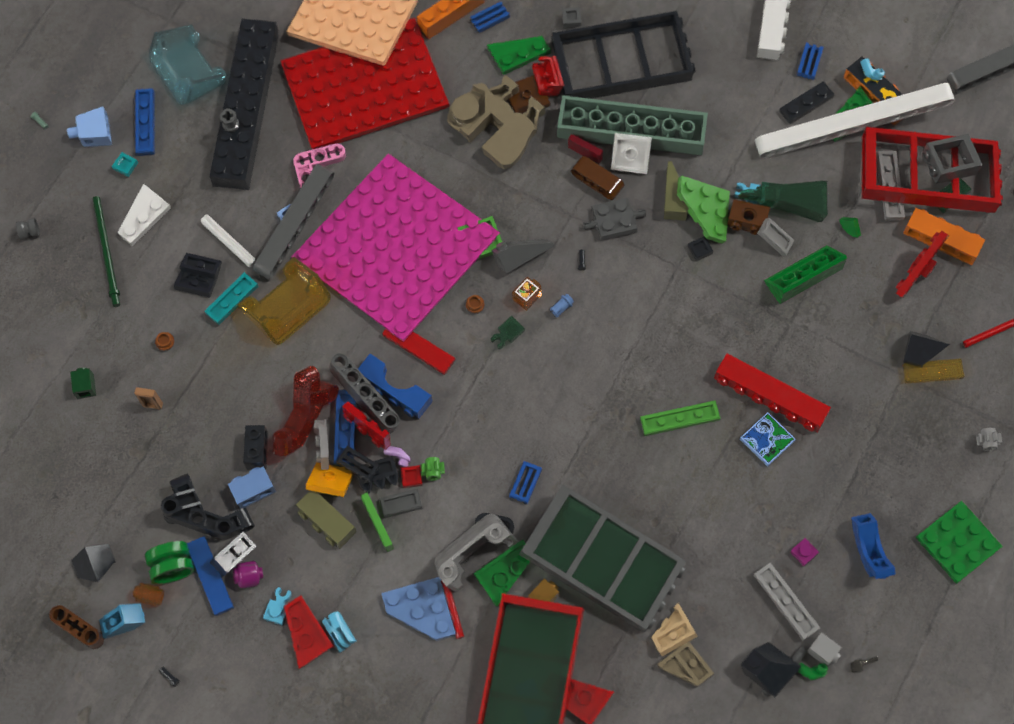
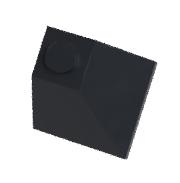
[741,642,801,698]

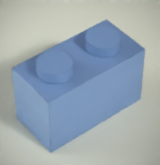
[228,467,276,509]

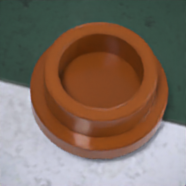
[466,295,485,314]
[155,332,175,351]

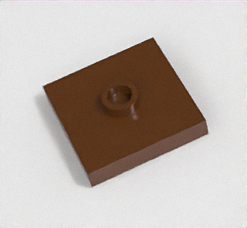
[508,75,551,114]

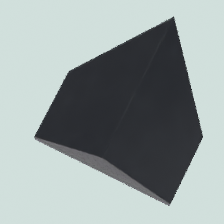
[903,331,950,368]
[71,544,116,582]

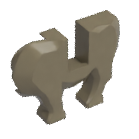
[447,75,545,169]

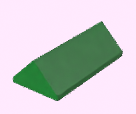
[764,245,847,304]

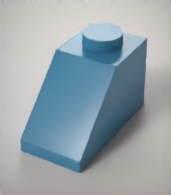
[99,603,145,639]

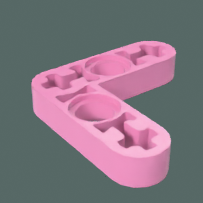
[294,144,346,188]

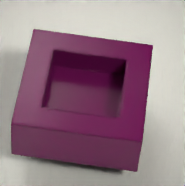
[790,538,819,567]

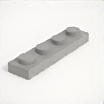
[876,151,905,221]
[753,563,820,641]

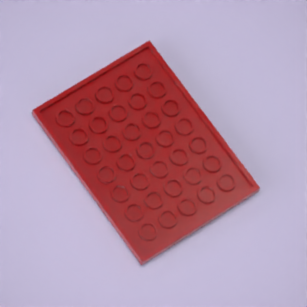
[280,18,450,150]

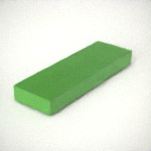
[361,492,394,552]

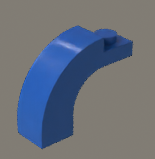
[851,513,896,579]

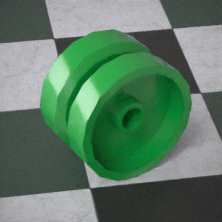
[144,541,194,584]

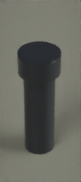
[578,249,586,270]
[159,667,180,687]

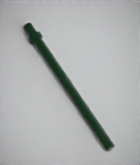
[92,196,120,307]

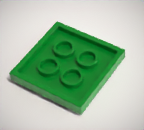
[916,501,1003,584]

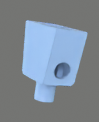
[67,107,112,147]

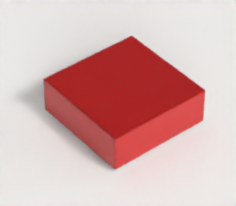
[401,465,423,488]

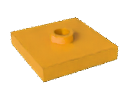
[306,462,354,497]

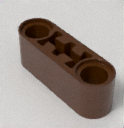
[571,156,625,200]
[49,605,104,649]

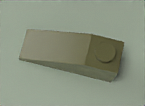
[664,161,689,221]

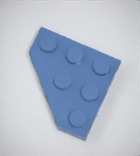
[381,577,456,641]

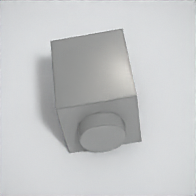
[807,632,842,666]

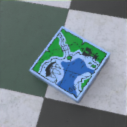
[740,412,796,467]

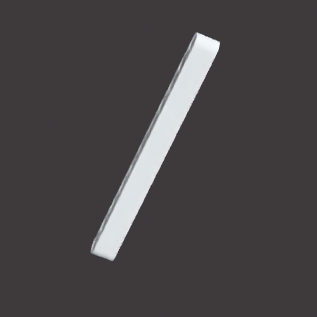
[755,83,955,158]

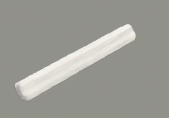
[201,215,256,267]

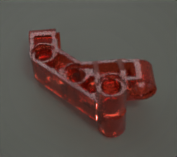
[273,366,339,456]

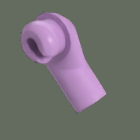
[384,446,410,467]

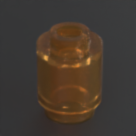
[133,583,165,606]

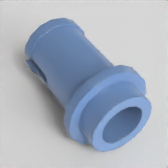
[550,294,574,318]

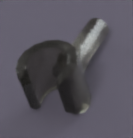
[851,656,879,673]

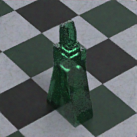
[738,181,828,222]

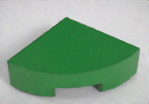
[839,217,861,238]

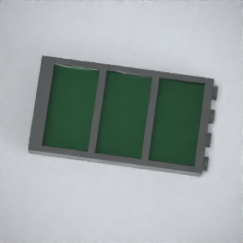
[519,484,686,632]

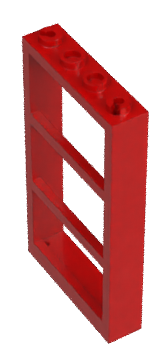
[862,127,1003,213]

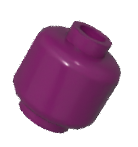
[233,561,263,588]

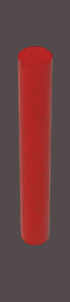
[963,319,1014,348]
[441,581,464,639]

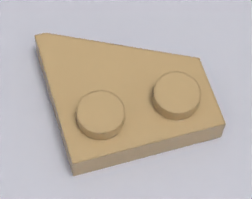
[651,603,698,656]

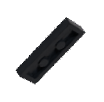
[779,81,834,124]

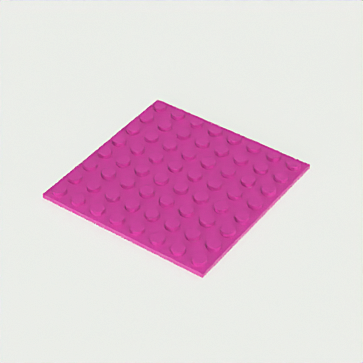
[291,154,500,342]

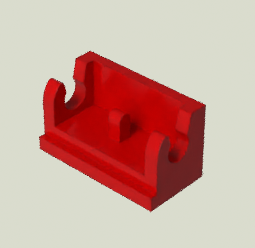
[532,56,564,96]

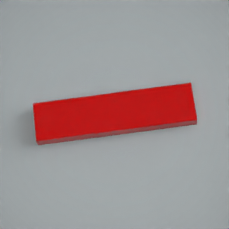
[382,329,455,375]

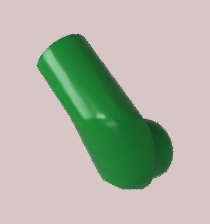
[798,662,828,680]

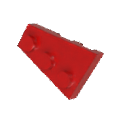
[342,401,391,450]
[284,595,334,669]

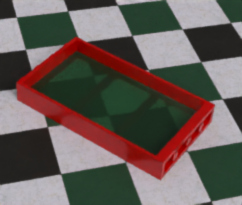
[477,593,584,724]

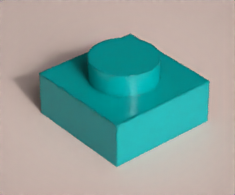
[112,152,138,177]

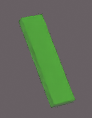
[640,400,720,436]

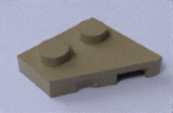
[657,642,714,687]

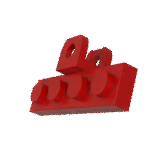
[896,231,950,298]

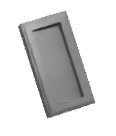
[757,218,794,256]

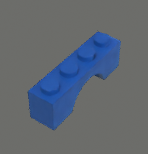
[358,354,433,419]

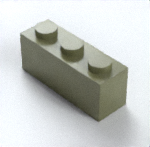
[296,491,357,549]

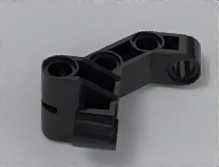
[161,473,255,540]

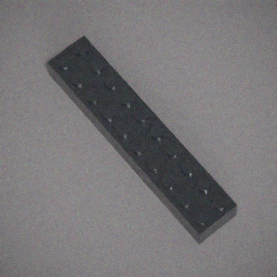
[209,18,279,190]

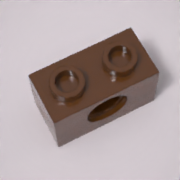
[727,199,770,235]

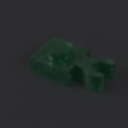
[491,316,525,350]

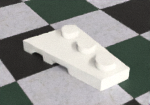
[118,184,171,246]

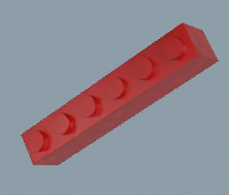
[714,353,831,433]

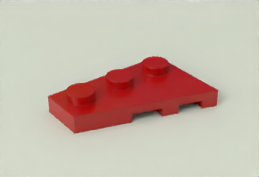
[540,673,614,724]

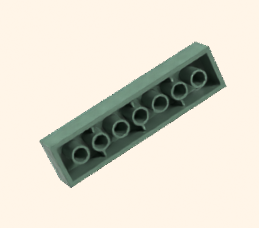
[557,95,708,155]

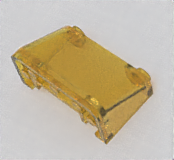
[238,257,331,345]

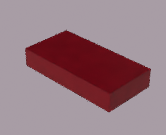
[568,134,603,164]

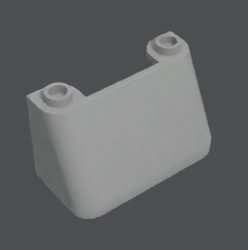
[435,514,518,592]

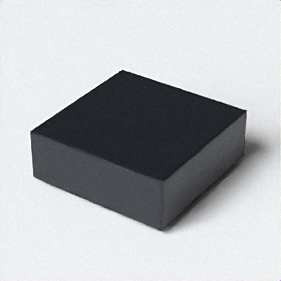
[688,236,713,261]

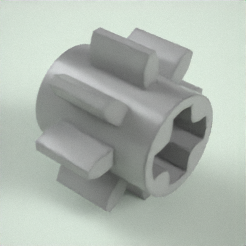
[976,428,1002,451]

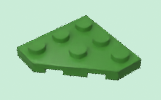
[677,176,730,244]

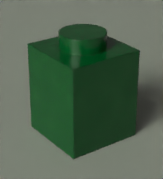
[70,367,96,399]

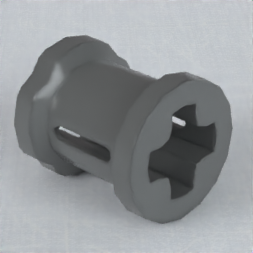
[220,109,239,132]

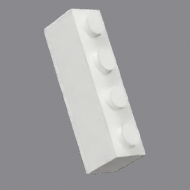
[757,0,791,60]

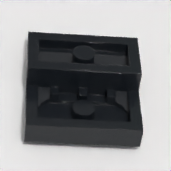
[174,253,222,298]

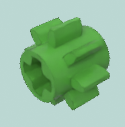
[421,457,445,481]

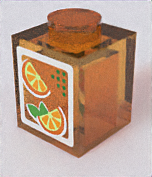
[512,277,541,311]

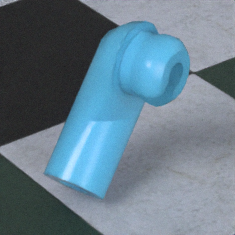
[860,59,885,81]

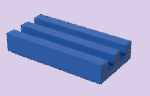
[470,1,510,33]
[797,43,823,80]
[509,461,542,505]

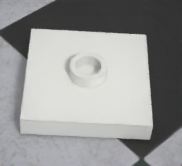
[611,133,652,174]

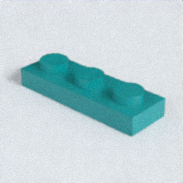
[204,272,259,325]

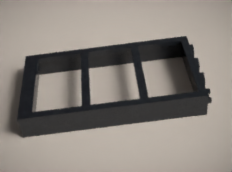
[551,11,695,99]

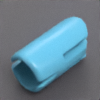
[322,611,356,653]

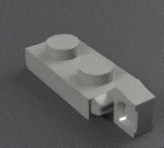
[314,419,329,470]

